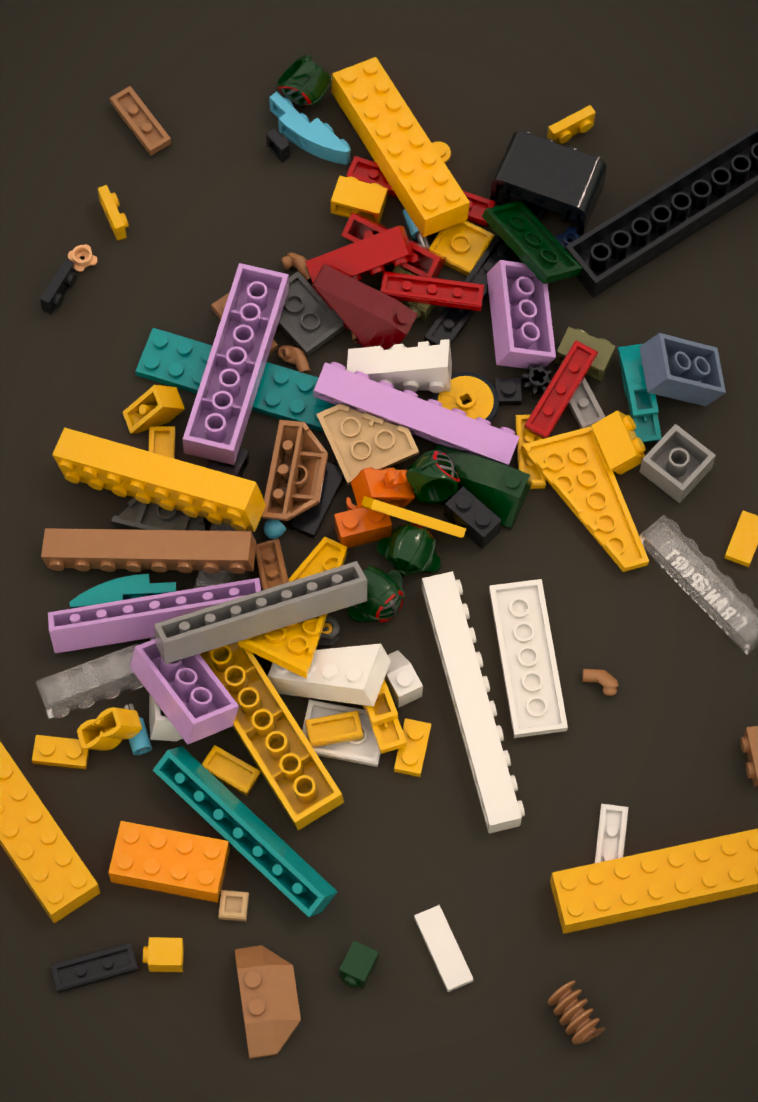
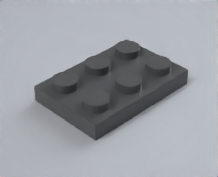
[278,271,346,357]

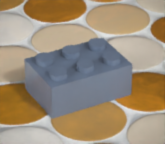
[639,333,726,406]

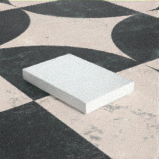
[302,700,381,767]

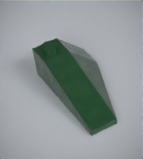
[435,444,532,530]

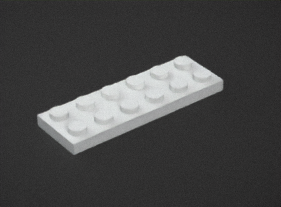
[489,579,568,738]

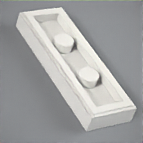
[595,804,628,863]
[414,905,474,992]

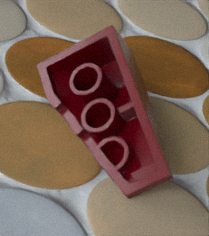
[312,265,418,350]

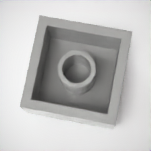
[640,424,716,503]

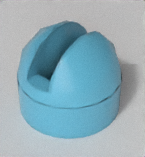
[263,519,287,539]

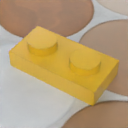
[547,105,596,144]
[97,185,129,241]
[394,718,431,777]
[32,735,90,769]

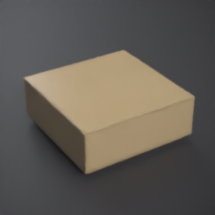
[218,890,249,922]

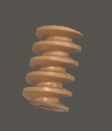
[548,980,605,1044]

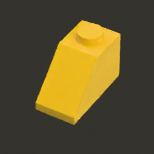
[122,385,185,434]

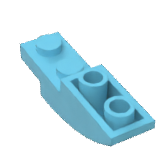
[269,91,351,165]

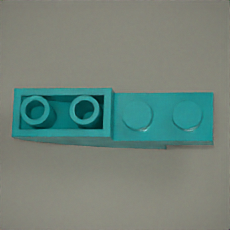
[617,344,662,444]
[70,574,177,609]

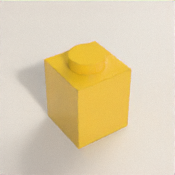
[143,937,184,972]

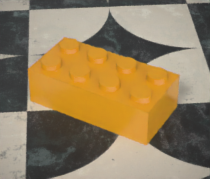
[108,821,230,903]

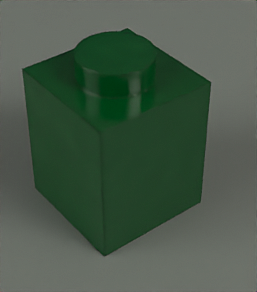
[339,940,379,988]

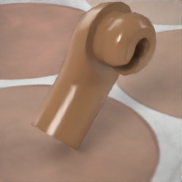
[281,252,311,281]
[278,345,311,374]
[582,669,619,696]

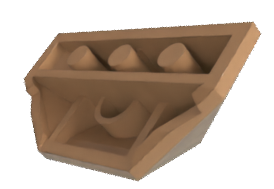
[261,420,328,521]
[234,945,301,1059]

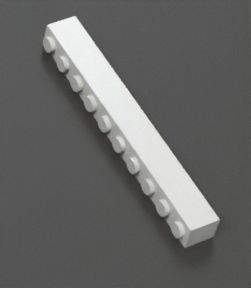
[421,571,525,833]

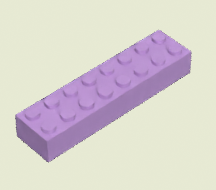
[183,263,289,465]

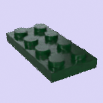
[482,201,582,284]

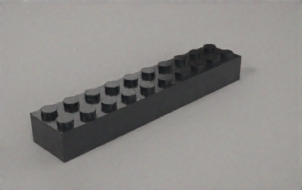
[565,126,758,297]

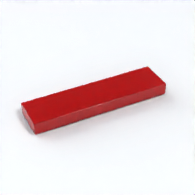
[380,271,485,311]
[524,340,598,439]

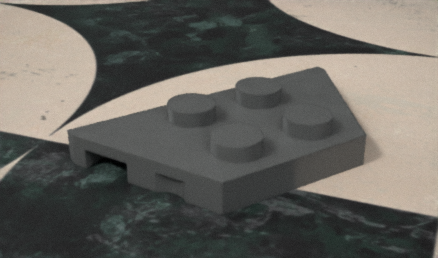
[111,497,206,531]

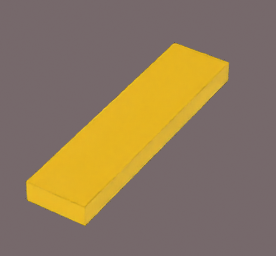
[361,496,466,538]

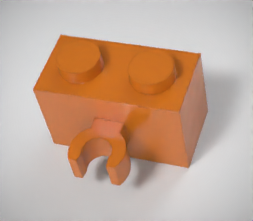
[351,467,415,508]
[334,497,392,548]

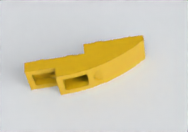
[362,679,407,754]

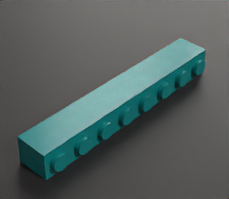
[153,747,338,917]

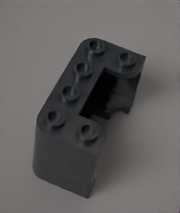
[490,130,607,235]

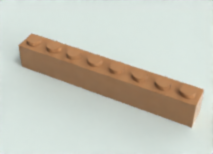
[41,528,257,574]

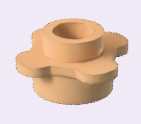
[68,244,98,272]

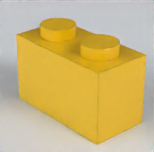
[331,176,388,224]
[591,410,646,475]

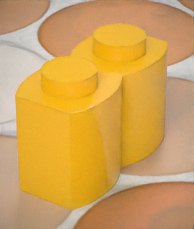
[77,707,142,751]

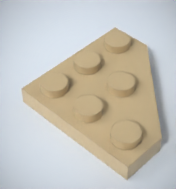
[317,404,419,485]

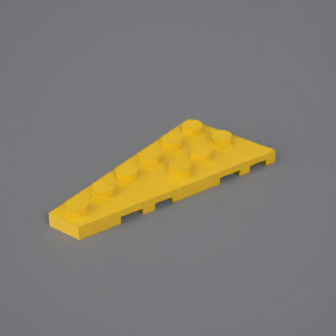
[521,426,649,572]
[238,537,347,679]

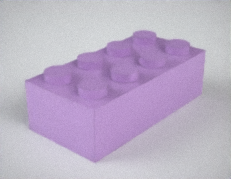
[487,260,556,369]
[130,639,239,744]

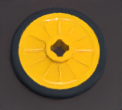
[432,372,499,422]

